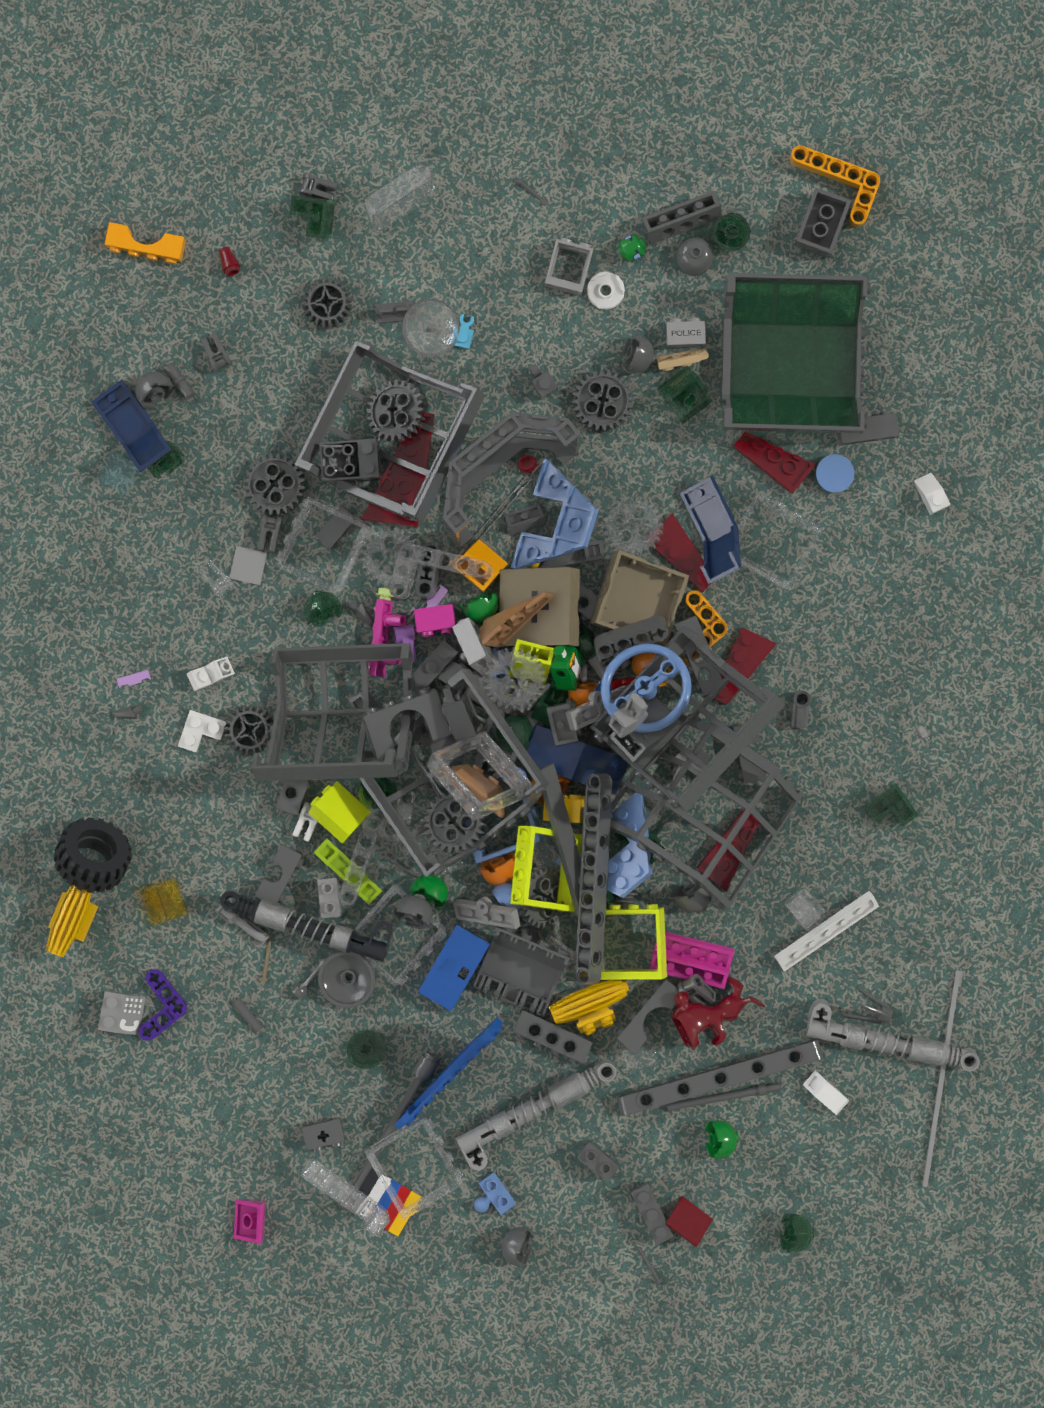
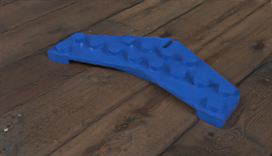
[394,1017,503,1130]

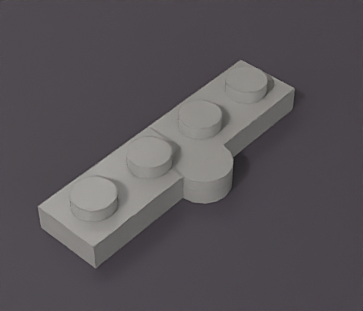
[565,685,628,731]
[453,897,521,929]

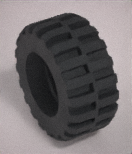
[54,818,132,893]

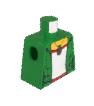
[550,646,585,691]

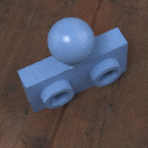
[474,1172,516,1215]

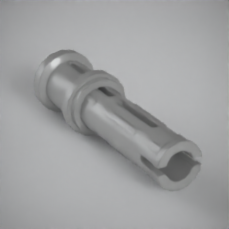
[215,899,270,945]

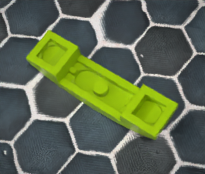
[314,838,382,904]

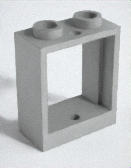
[545,238,593,296]
[452,617,500,677]

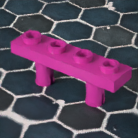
[368,599,406,678]

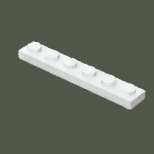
[774,891,879,972]

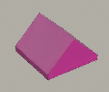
[234,1199,266,1244]

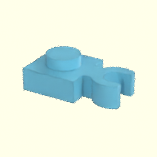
[451,314,474,350]

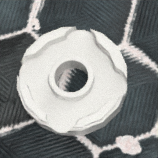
[587,271,625,310]

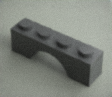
[616,980,680,1055]

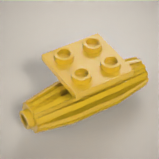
[45,885,99,957]
[549,980,630,1035]

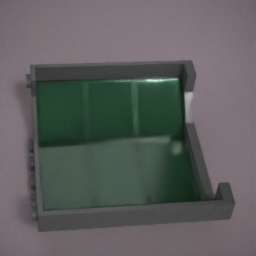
[721,273,871,434]

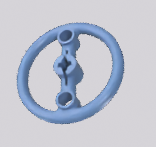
[601,644,691,732]

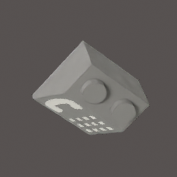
[98,990,146,1035]

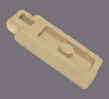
[655,349,709,371]

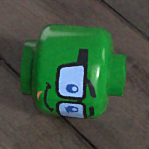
[617,234,647,262]

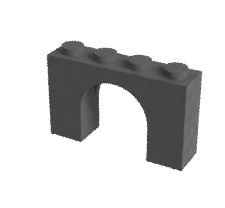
[360,687,451,761]

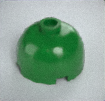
[459,592,499,626]
[409,875,448,909]
[705,1120,739,1160]

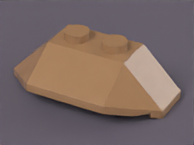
[439,764,506,818]

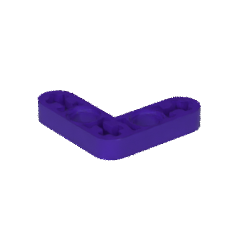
[139,969,187,1041]

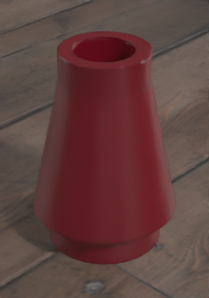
[219,247,240,277]

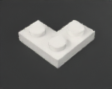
[178,710,227,752]

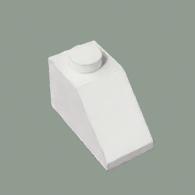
[914,473,950,515]

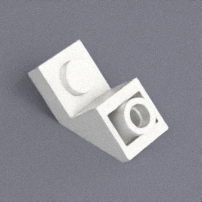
[187,657,235,691]
[803,1070,849,1115]

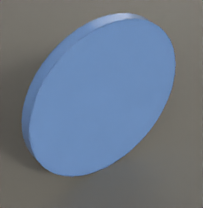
[816,454,854,493]

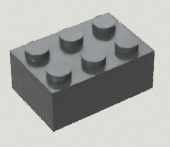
[794,187,851,258]

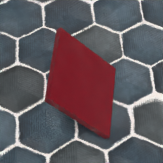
[665,1196,713,1247]

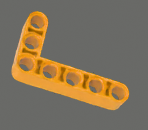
[790,146,880,228]
[658,591,728,687]

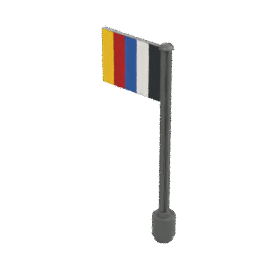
[339,1051,439,1236]

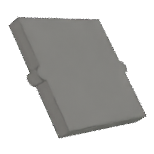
[229,546,267,585]

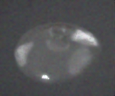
[402,299,460,357]

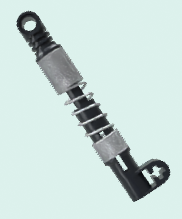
[220,891,393,962]

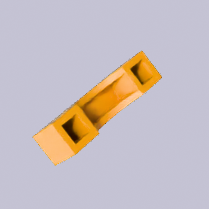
[105,222,186,265]

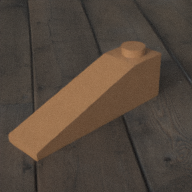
[479,592,554,647]

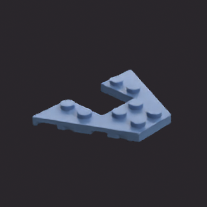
[511,459,599,569]
[555,792,653,898]

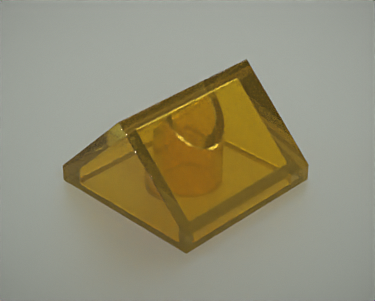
[140,878,189,927]

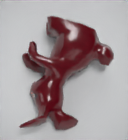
[671,977,765,1050]

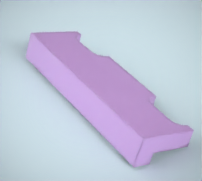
[426,585,448,608]
[117,670,151,688]

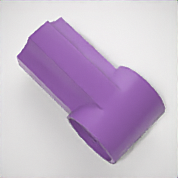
[392,624,417,662]

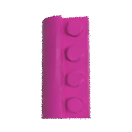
[650,931,734,989]

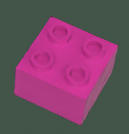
[414,604,457,638]

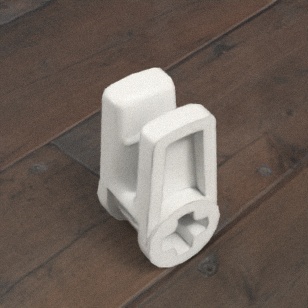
[292,802,318,842]

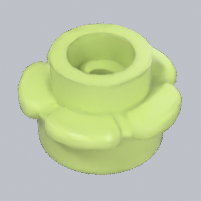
[376,587,395,601]

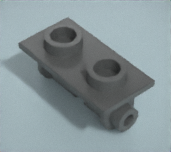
[375,301,415,323]

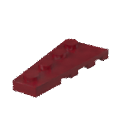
[733,431,816,494]
[646,513,710,593]
[714,627,777,705]
[696,809,759,892]

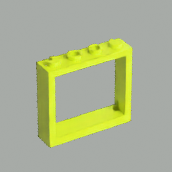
[510,826,583,912]
[590,904,667,980]

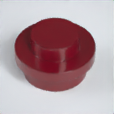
[518,454,537,474]

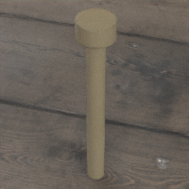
[260,941,271,982]

